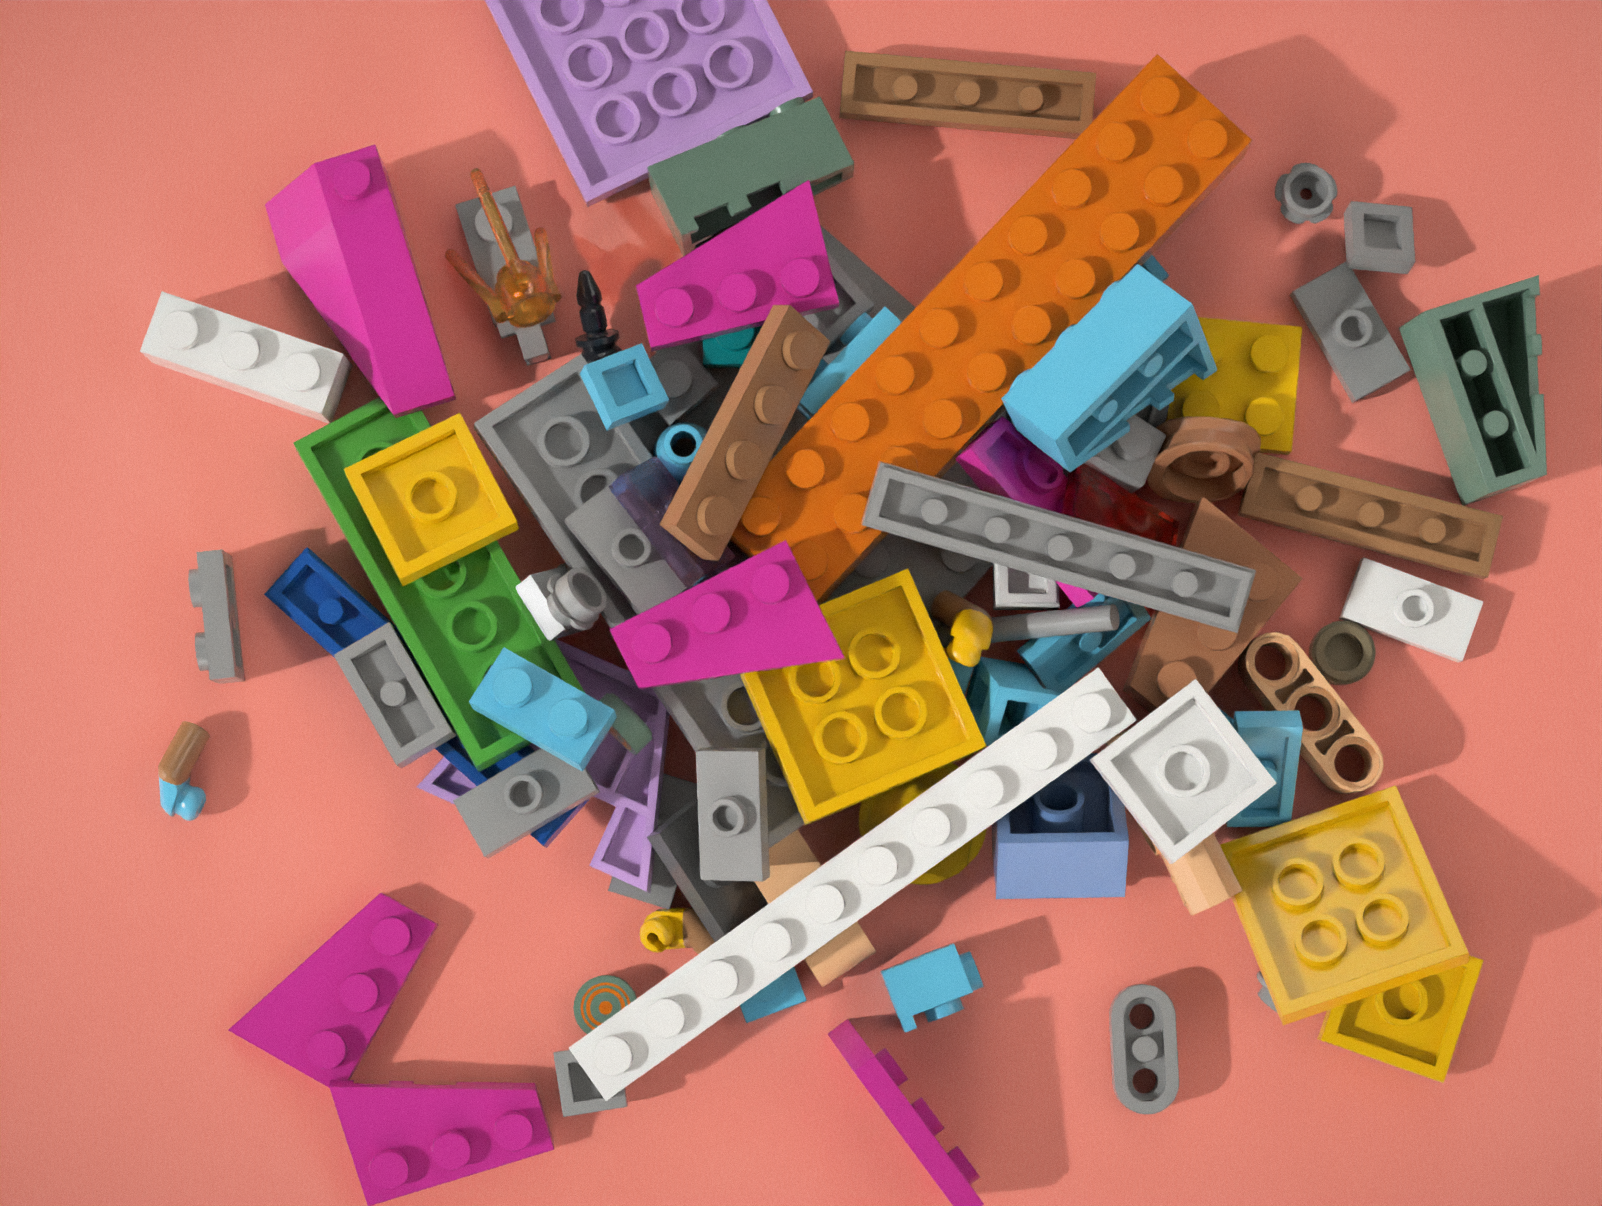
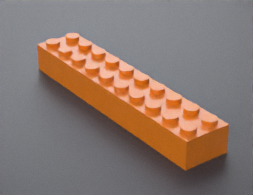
[730,54,1252,605]

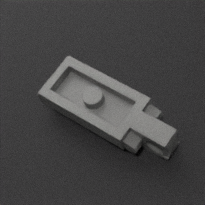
[455,186,556,366]

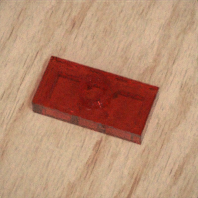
[1061,463,1179,546]

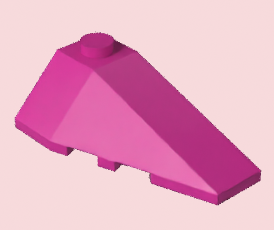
[265,144,456,419]

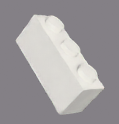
[140,291,352,424]

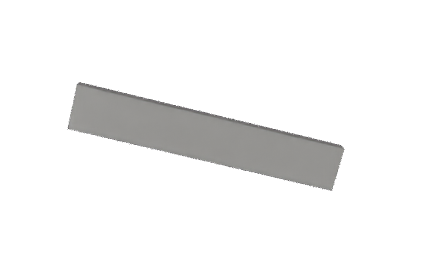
[861,461,1256,633]

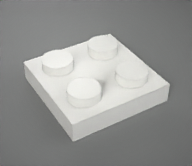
[1090,679,1277,864]

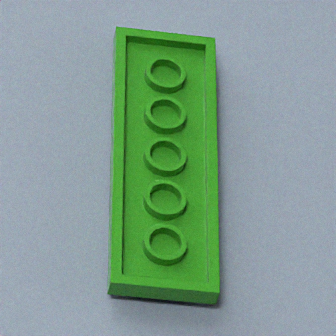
[293,397,585,773]

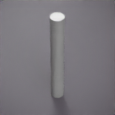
[934,604,1119,648]

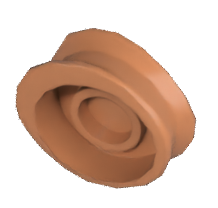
[1147,416,1261,503]

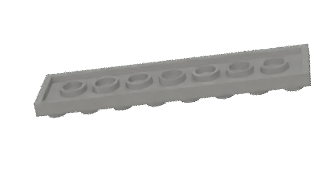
[474,354,804,848]

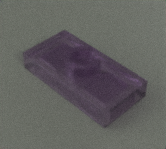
[608,455,735,589]

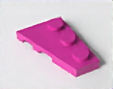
[636,180,839,352]

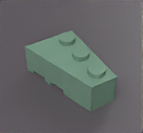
[647,97,855,256]
[1399,275,1547,506]

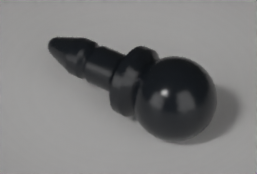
[575,270,623,364]

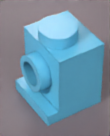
[966,657,1059,746]
[880,943,984,1033]

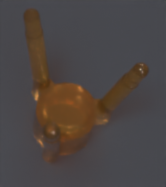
[445,168,562,328]

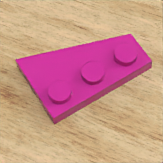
[955,416,1153,608]
[609,540,846,689]
[228,893,438,1088]
[828,1019,984,1206]
[329,1080,554,1206]

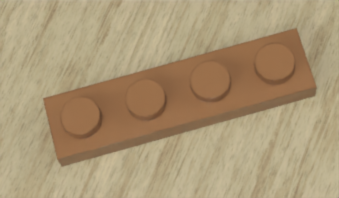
[839,51,1096,139]
[660,305,831,561]
[1237,452,1503,580]

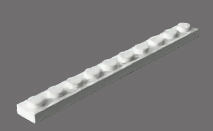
[569,667,1137,1101]

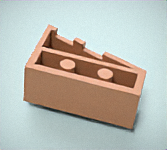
[1123,496,1303,713]

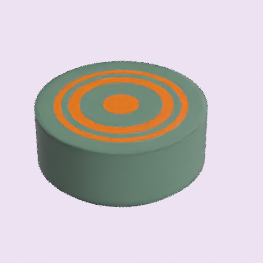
[599,693,652,755]
[573,975,637,1034]

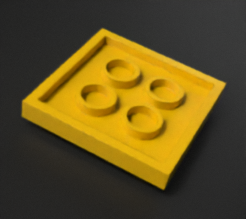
[740,568,987,826]
[1220,785,1469,1025]

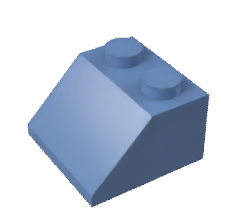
[992,753,1129,899]

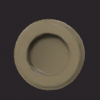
[1309,621,1376,686]

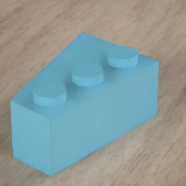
[1001,264,1217,472]

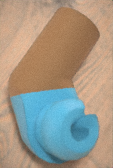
[158,721,210,821]

